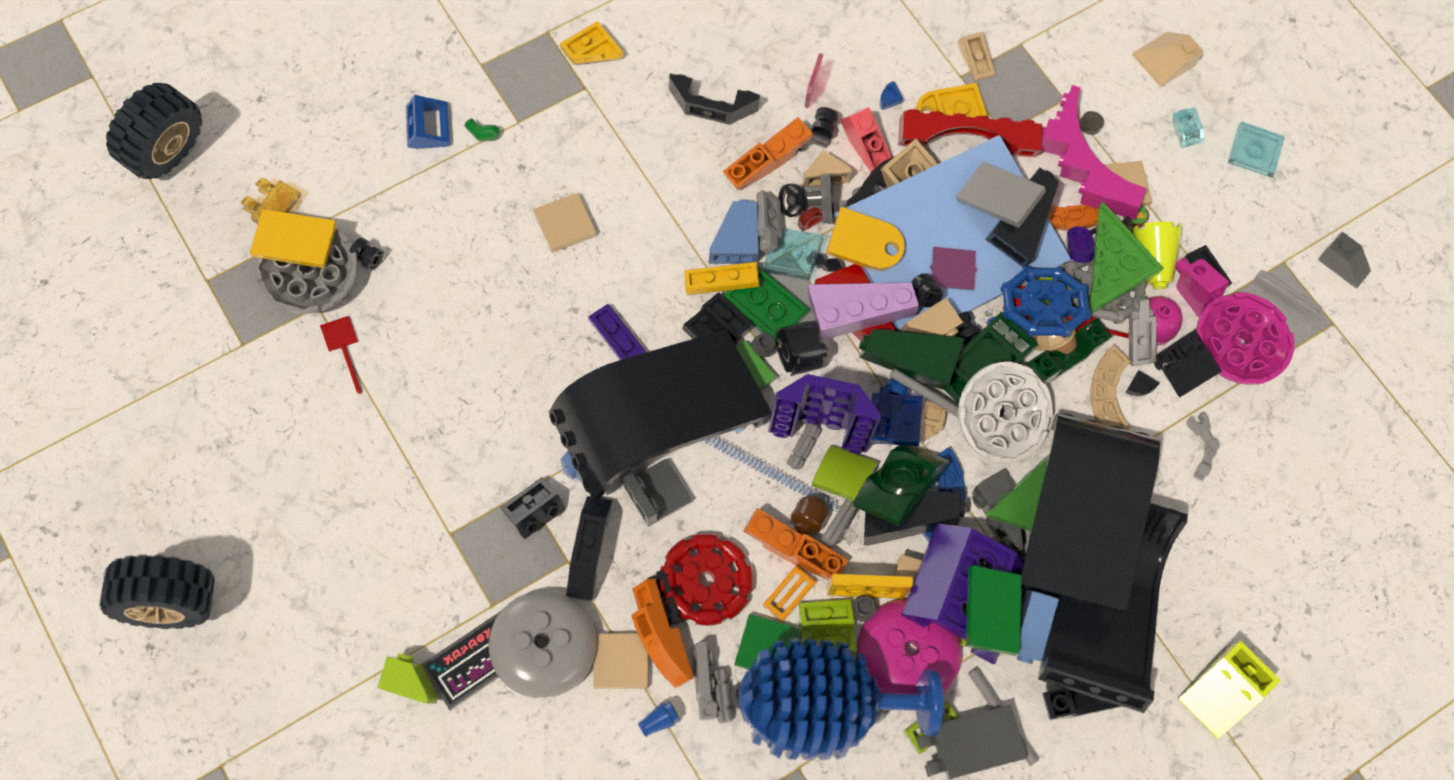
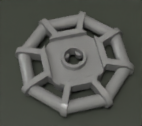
[1063,257,1147,324]

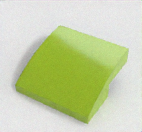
[812,445,878,501]
[798,599,857,656]

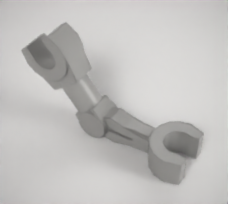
[1187,412,1220,481]

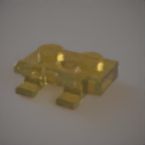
[241,177,301,224]

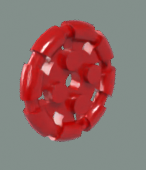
[659,533,753,626]

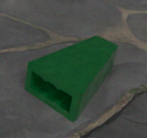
[858,329,964,390]

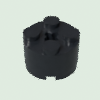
[776,321,827,377]

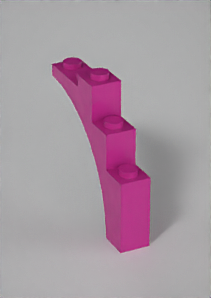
[1041,85,1146,220]

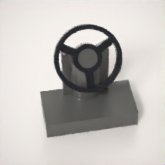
[778,173,835,224]

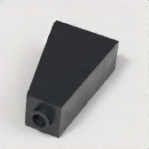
[985,167,1059,267]
[864,491,965,545]

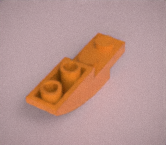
[723,117,813,190]
[743,508,848,581]
[631,578,694,688]

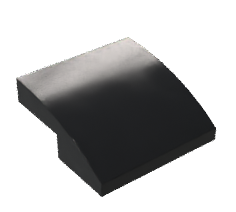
[682,292,754,345]

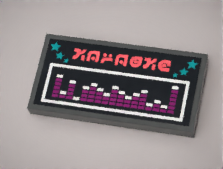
[422,610,541,711]

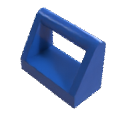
[406,95,450,149]

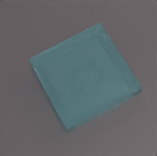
[1227,121,1285,178]
[763,228,824,281]

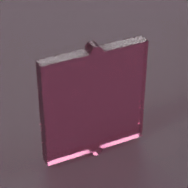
[804,53,824,108]
[930,247,977,291]

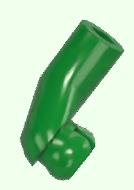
[464,118,500,141]

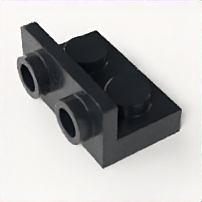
[500,477,565,539]

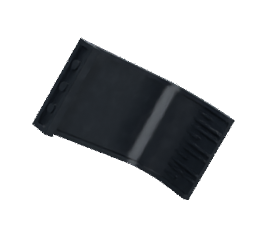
[549,329,772,500]
[1021,413,1160,614]
[1038,502,1188,713]

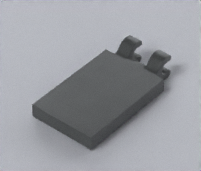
[917,705,1027,780]

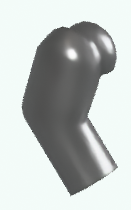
[796,130,828,152]

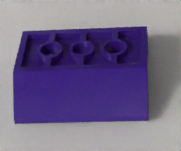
[768,374,881,454]
[901,523,1023,665]

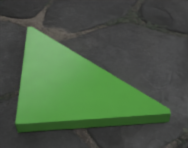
[1089,202,1164,314]
[985,456,1049,532]

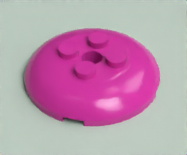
[1196,292,1295,385]
[857,599,962,694]

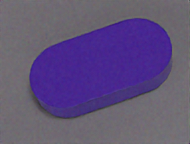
[1066,226,1094,263]

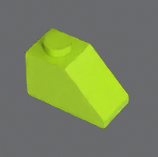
[377,653,438,704]

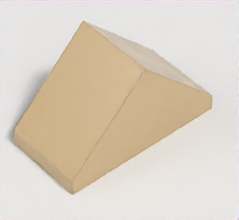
[802,150,852,187]

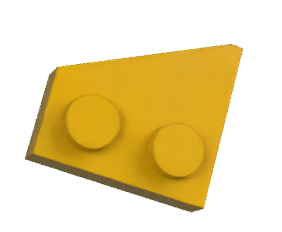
[560,21,623,65]

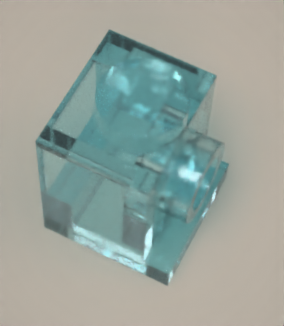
[1172,107,1204,148]

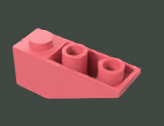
[840,107,891,172]

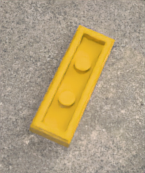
[684,262,759,295]

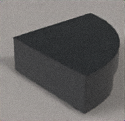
[1125,370,1160,396]

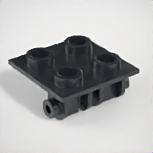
[1154,330,1222,398]

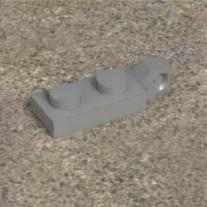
[756,190,782,254]
[1129,296,1156,366]
[693,642,718,720]

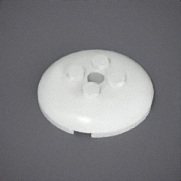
[958,362,1053,463]

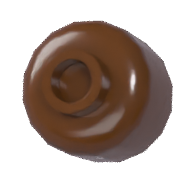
[791,495,829,535]

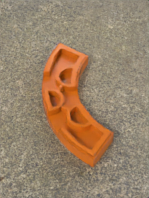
[1047,204,1098,231]

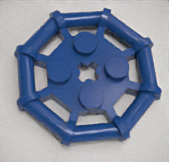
[1001,265,1092,338]

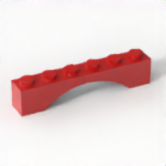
[898,109,1042,158]

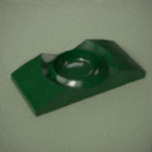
[943,312,1038,403]
[853,443,950,526]

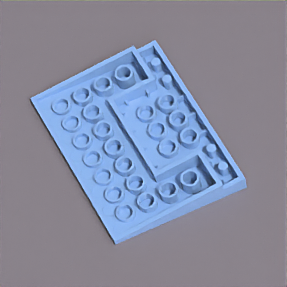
[834,135,1071,332]

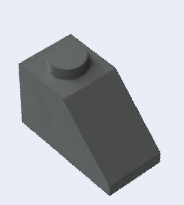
[1317,231,1371,289]

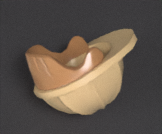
[1031,318,1077,354]

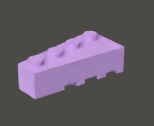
[807,283,919,340]

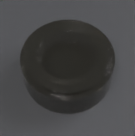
[1079,111,1104,135]

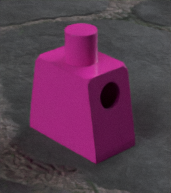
[1175,257,1229,318]

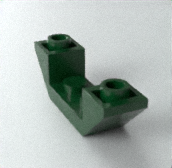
[1027,318,1112,383]

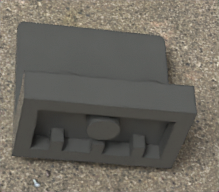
[622,459,692,527]

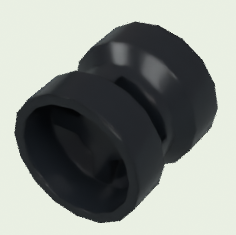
[811,107,839,139]
[349,237,384,271]
[911,273,943,308]
[957,311,981,345]

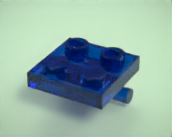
[870,387,923,446]

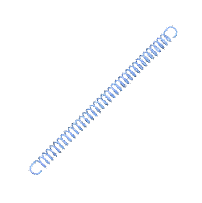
[705,437,840,512]

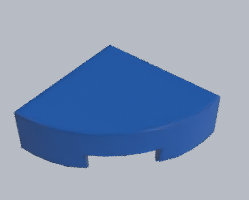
[880,81,904,110]

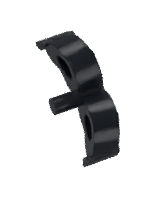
[807,253,842,272]

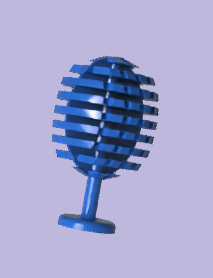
[738,638,943,760]

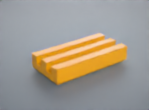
[762,566,816,623]

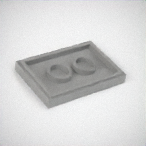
[956,162,1046,228]

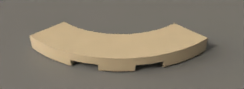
[1090,344,1131,431]

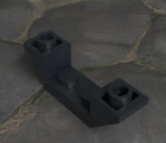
[669,73,760,125]
[566,496,613,601]
[1042,687,1151,720]

